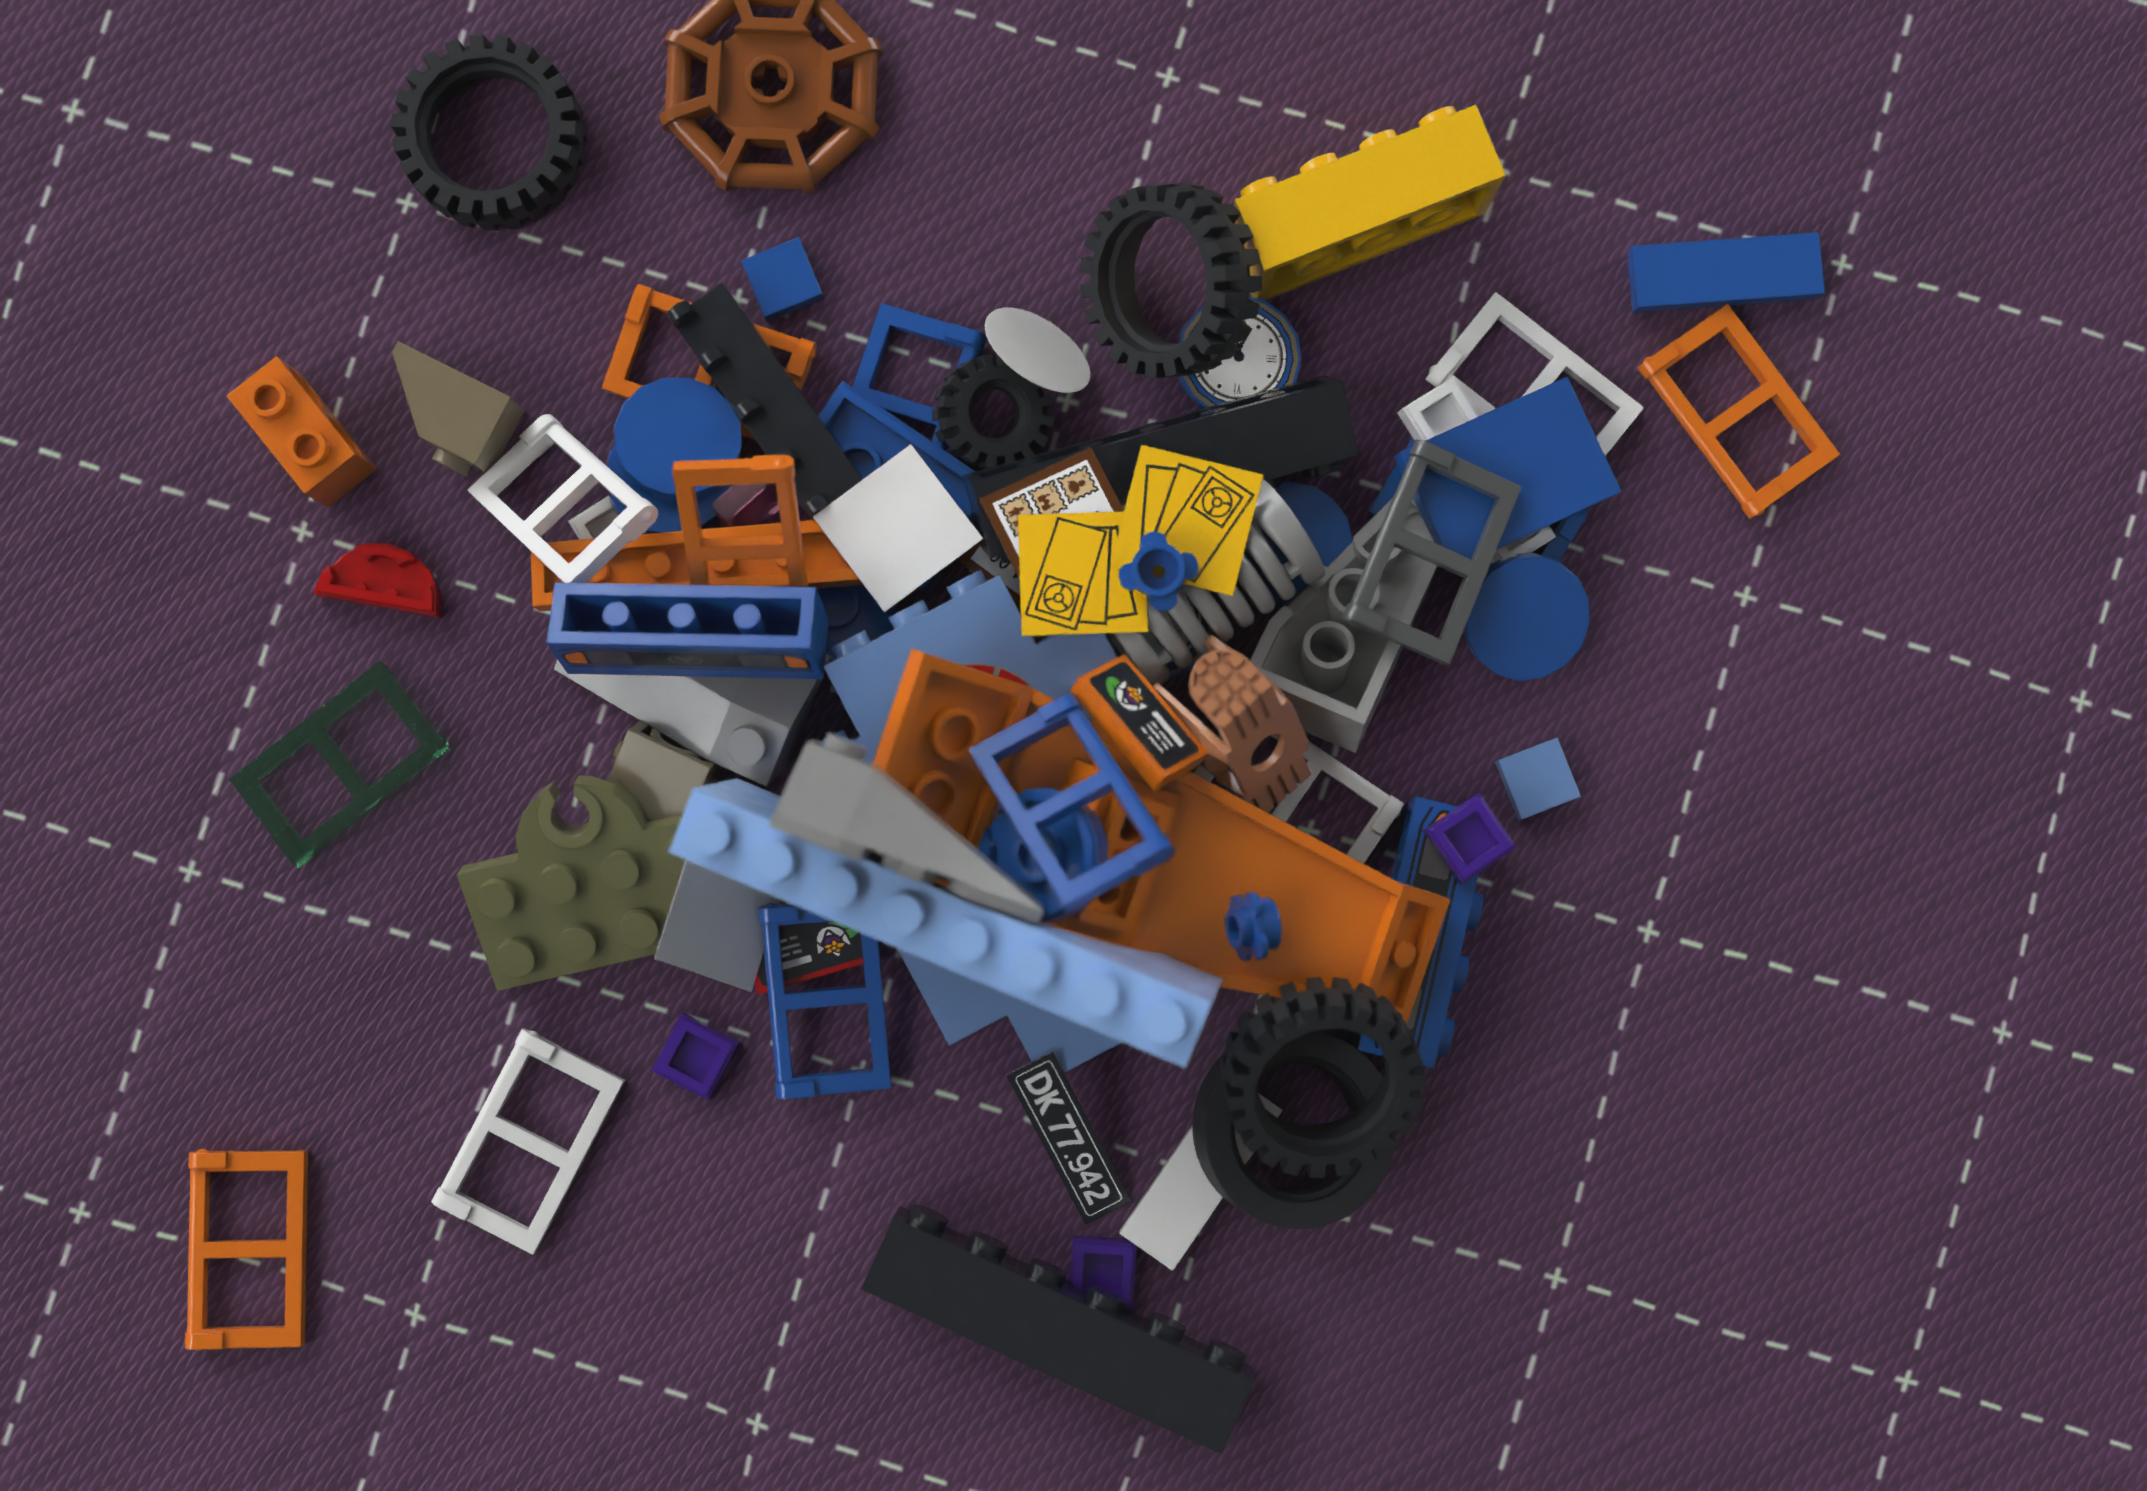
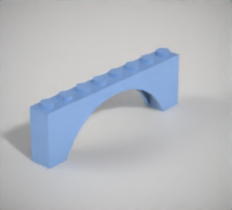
[669,778,1223,1068]

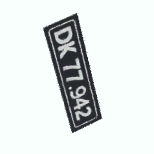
[1006,1051,1131,1225]

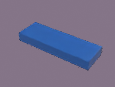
[1627,232,1825,313]

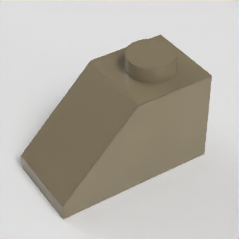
[392,341,525,477]

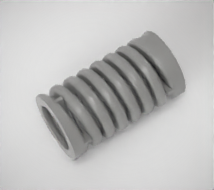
[1105,479,1325,686]

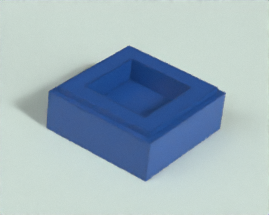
[741,237,824,322]

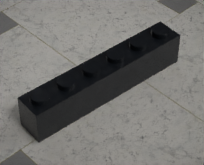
[962,375,1358,563]
[861,1204,1254,1454]

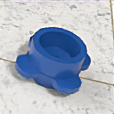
[1119,532,1199,612]
[1225,892,1282,961]

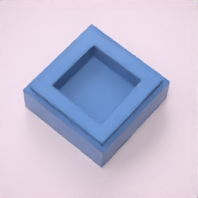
[1495,737,1581,820]

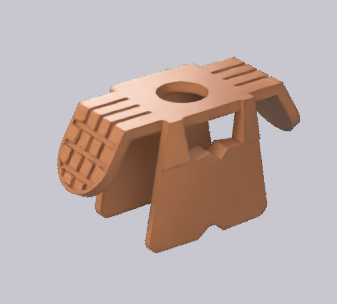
[1152,635,1311,813]

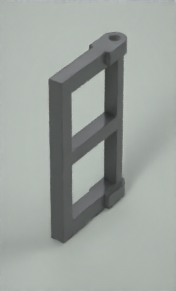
[1342,440,1522,665]

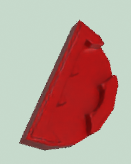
[313,543,442,619]

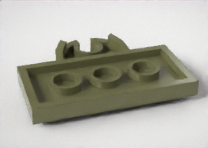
[457,775,686,991]

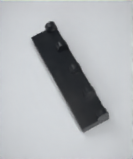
[667,282,863,520]

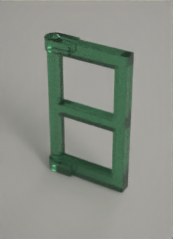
[229,661,450,868]

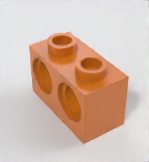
[226,356,377,508]

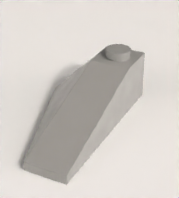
[1250,498,1439,753]
[554,654,832,786]
[769,733,1044,924]

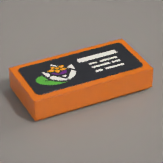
[1070,654,1208,791]

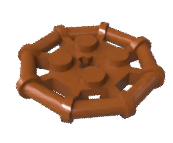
[659,0,884,195]

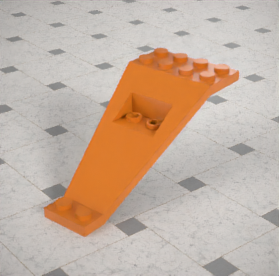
[873,649,1451,1024]

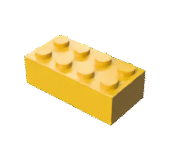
[1234,105,1506,301]

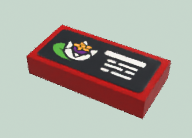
[754,921,883,995]

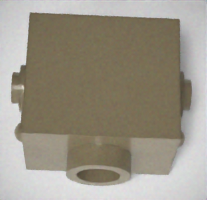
[608,720,722,822]

